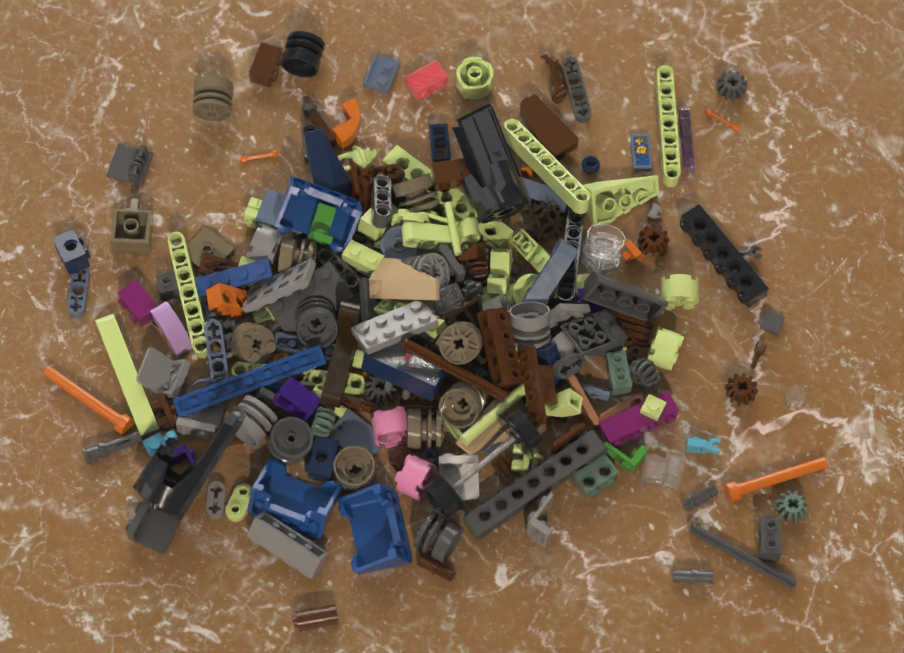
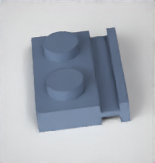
[363,53,401,95]

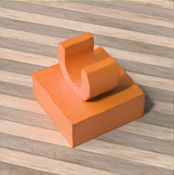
[622,239,645,263]

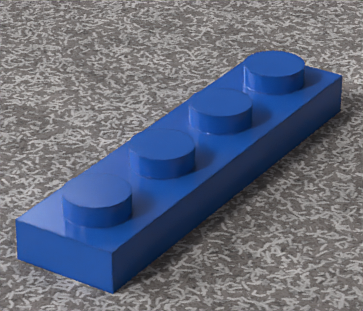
[195,258,274,298]

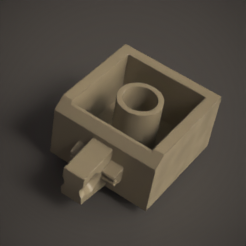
[110,198,154,253]

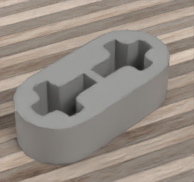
[206,481,226,520]

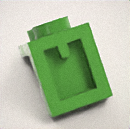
[307,203,336,245]
[604,441,649,473]

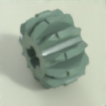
[309,405,335,438]
[775,490,809,523]

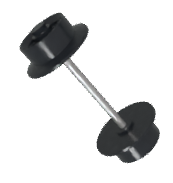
[423,410,542,518]

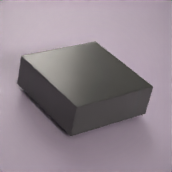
[759,310,785,336]

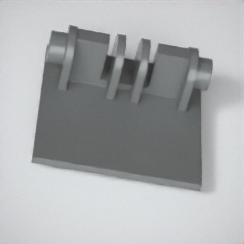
[106,144,154,186]

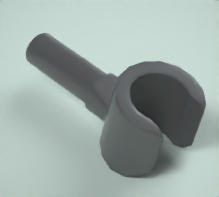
[738,245,762,259]

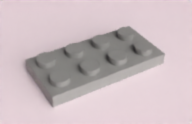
[242,258,316,314]
[351,300,439,355]

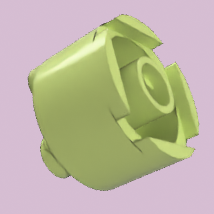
[456,57,493,100]
[661,274,699,310]
[646,326,684,371]

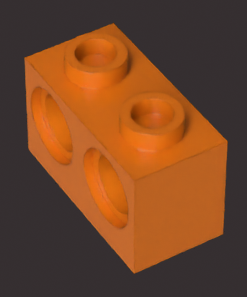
[206,283,247,319]

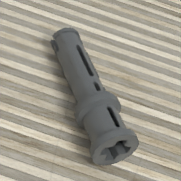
[82,430,142,465]

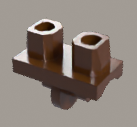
[149,393,179,431]

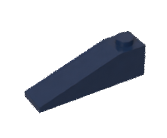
[304,129,352,198]

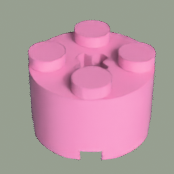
[371,406,408,448]
[394,454,437,501]

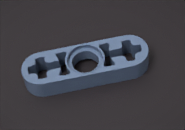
[67,267,90,318]

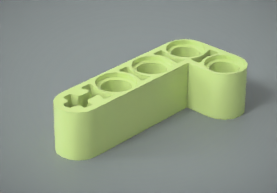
[401,218,480,253]

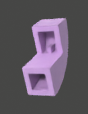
[150,301,193,358]

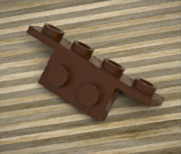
[519,346,558,426]

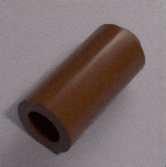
[292,604,339,631]

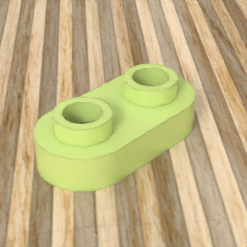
[226,483,252,522]

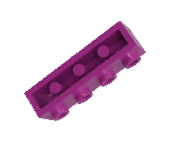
[598,391,679,448]

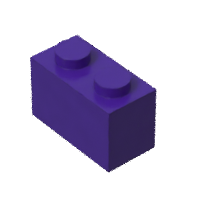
[272,376,321,421]

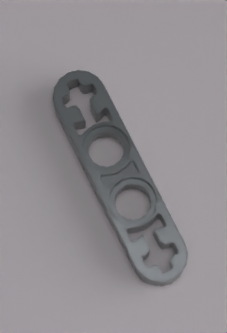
[561,57,591,123]

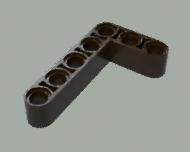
[320,301,361,408]

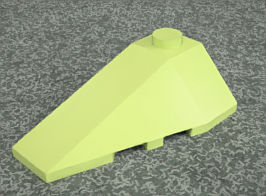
[583,175,659,227]

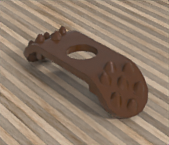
[540,54,567,104]

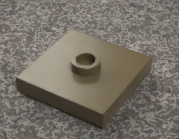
[183,226,235,275]

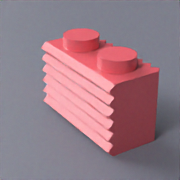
[405,60,448,101]

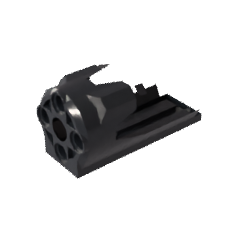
[452,104,532,224]
[133,411,247,522]

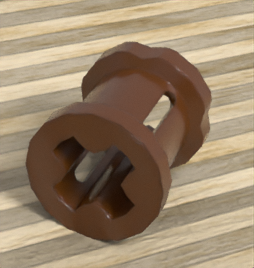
[389,446,413,472]

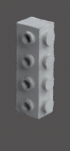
[247,511,329,579]

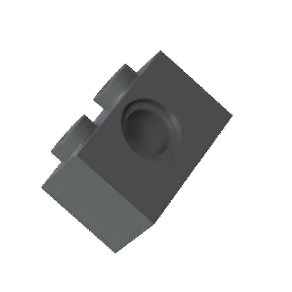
[758,515,782,561]

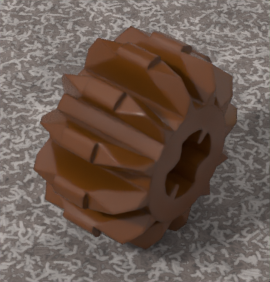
[637,224,670,257]
[468,258,489,287]
[725,373,758,406]

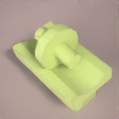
[511,444,544,476]

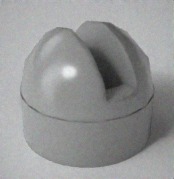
[647,203,663,219]

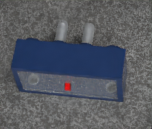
[361,340,448,401]

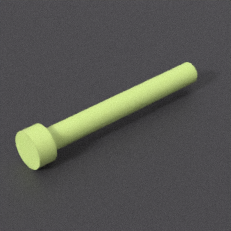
[459,383,525,446]

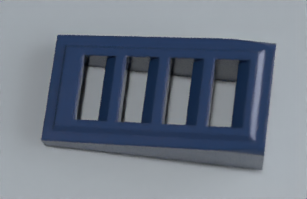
[428,123,451,161]

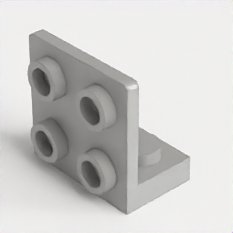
[526,493,554,548]

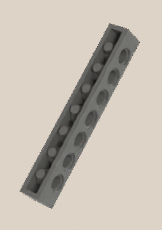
[463,429,606,542]

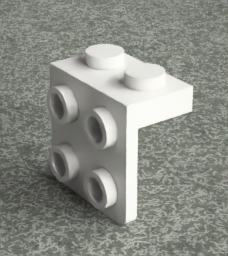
[439,453,479,500]

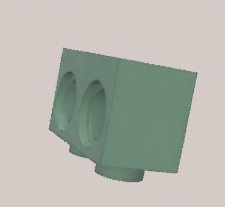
[605,350,632,397]
[572,454,619,499]

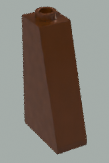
[520,93,579,161]

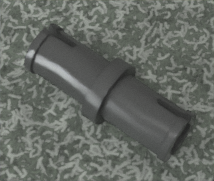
[673,568,714,584]

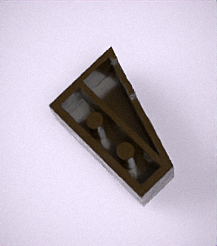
[444,296,487,366]

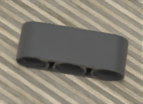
[371,175,392,228]
[317,248,360,295]

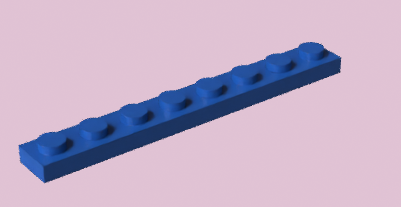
[172,345,326,418]

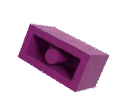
[117,280,157,328]

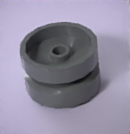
[266,417,313,465]

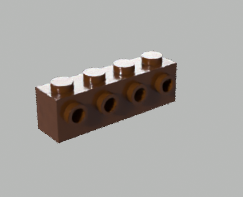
[477,307,524,389]

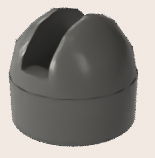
[302,103,317,117]

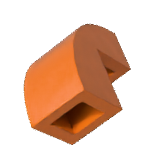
[332,97,360,151]

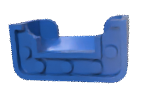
[274,177,362,253]
[248,457,343,540]
[338,483,413,575]

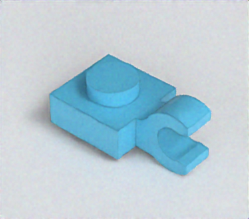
[142,430,179,459]
[685,437,721,455]

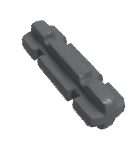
[682,485,718,511]

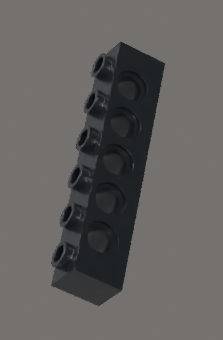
[680,204,769,308]

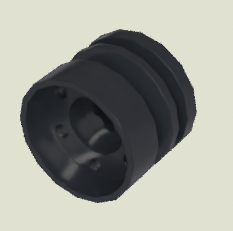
[281,31,325,78]

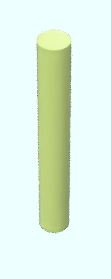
[444,202,462,256]

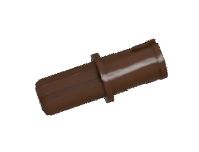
[342,393,381,414]
[416,553,456,582]

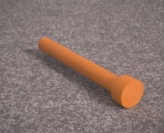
[43,366,134,435]
[724,457,828,503]

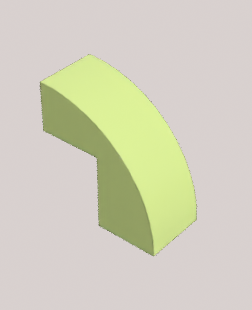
[487,248,512,294]
[525,388,583,417]

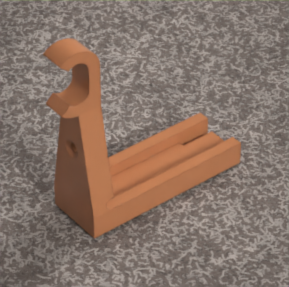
[562,374,645,429]

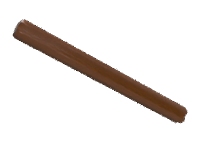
[401,339,508,401]

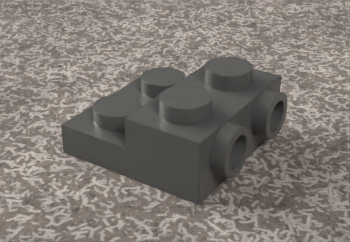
[438,244,470,291]

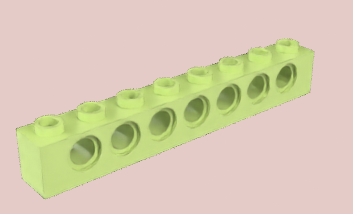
[382,145,514,249]

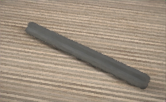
[689,523,797,589]

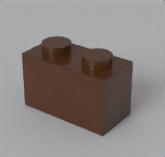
[249,42,283,88]
[431,158,471,192]

